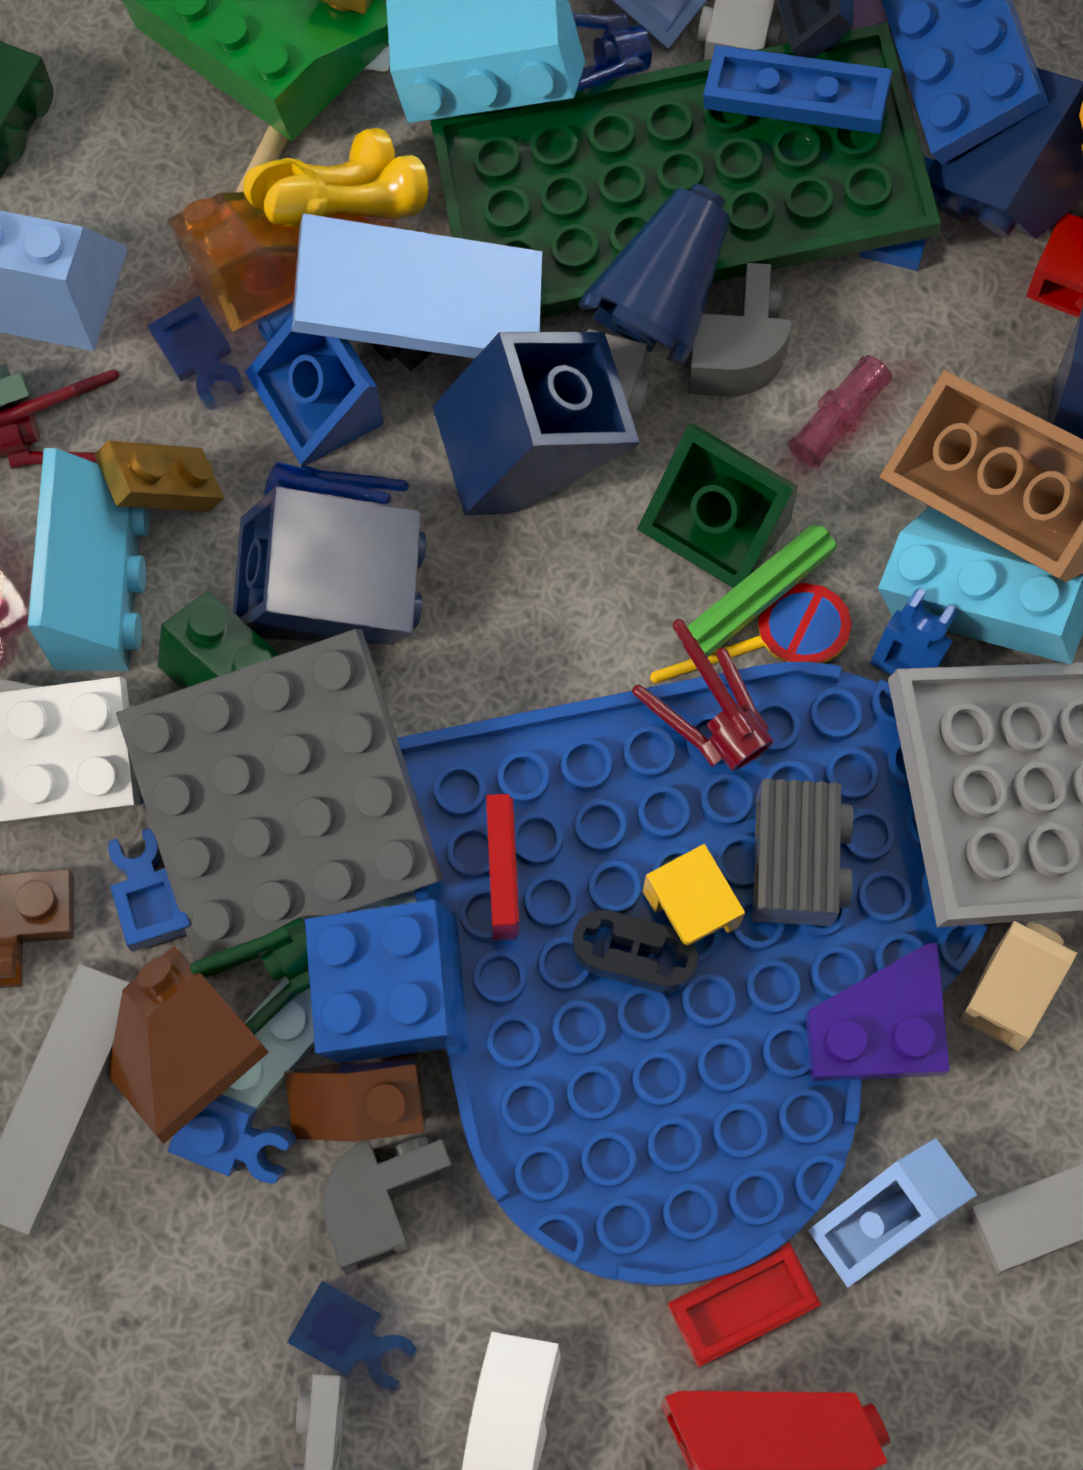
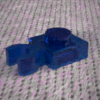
[147,295,244,410]
[287,1281,418,1391]

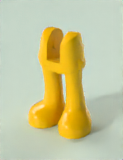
[243,128,429,227]

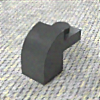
[689,263,793,397]
[323,1136,455,1275]

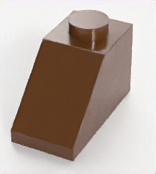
[284,1053,426,1142]

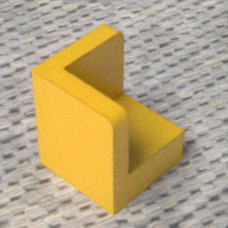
[642,844,745,945]

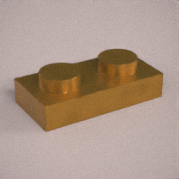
[94,440,224,512]

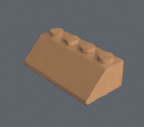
[879,370,1083,583]

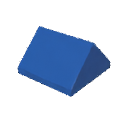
[245,313,384,465]

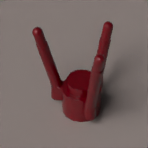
[0,369,119,469]
[632,619,774,772]

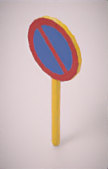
[650,583,852,683]

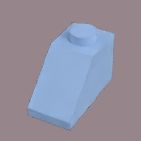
[808,1138,977,1287]

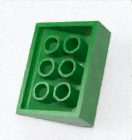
[122,0,389,141]

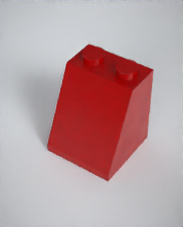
[661,1391,891,1470]

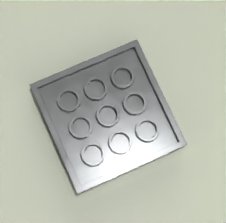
[888,662,1083,927]

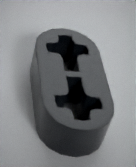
[572,910,698,993]

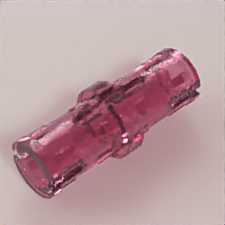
[788,355,892,468]

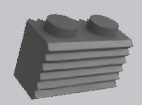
[752,778,853,926]

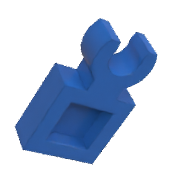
[870,588,957,675]
[108,828,190,952]
[168,1094,297,1183]

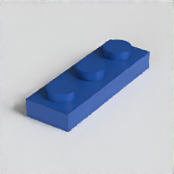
[703,45,892,134]

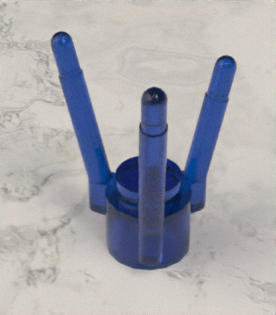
[572,12,652,93]
[264,461,409,504]

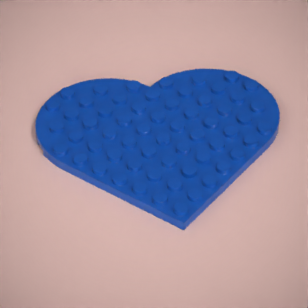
[397,662,988,1287]

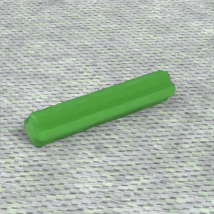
[687,525,837,657]

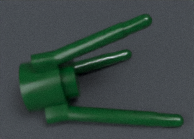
[190,916,310,1035]

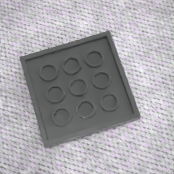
[116,629,443,961]

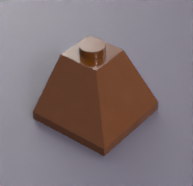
[108,946,269,1144]

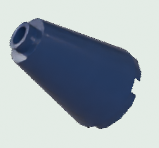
[579,183,730,365]

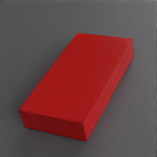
[486,794,519,941]
[667,1242,822,1368]

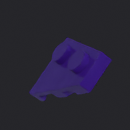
[806,943,950,1082]

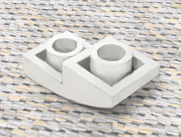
[462,1332,561,1470]

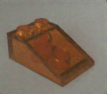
[167,192,372,332]

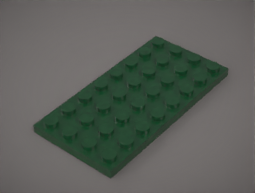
[430,22,941,317]

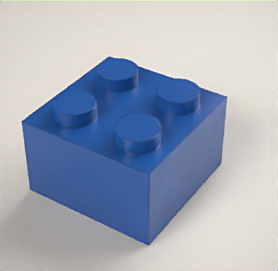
[305,899,469,1063]

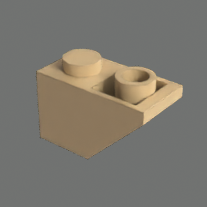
[959,921,1077,1052]

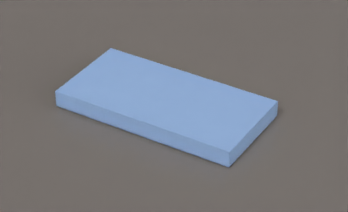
[292,214,542,358]

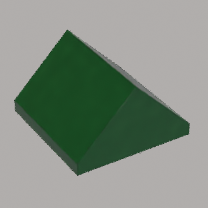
[637,423,798,588]

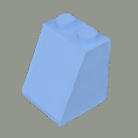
[0,211,127,351]

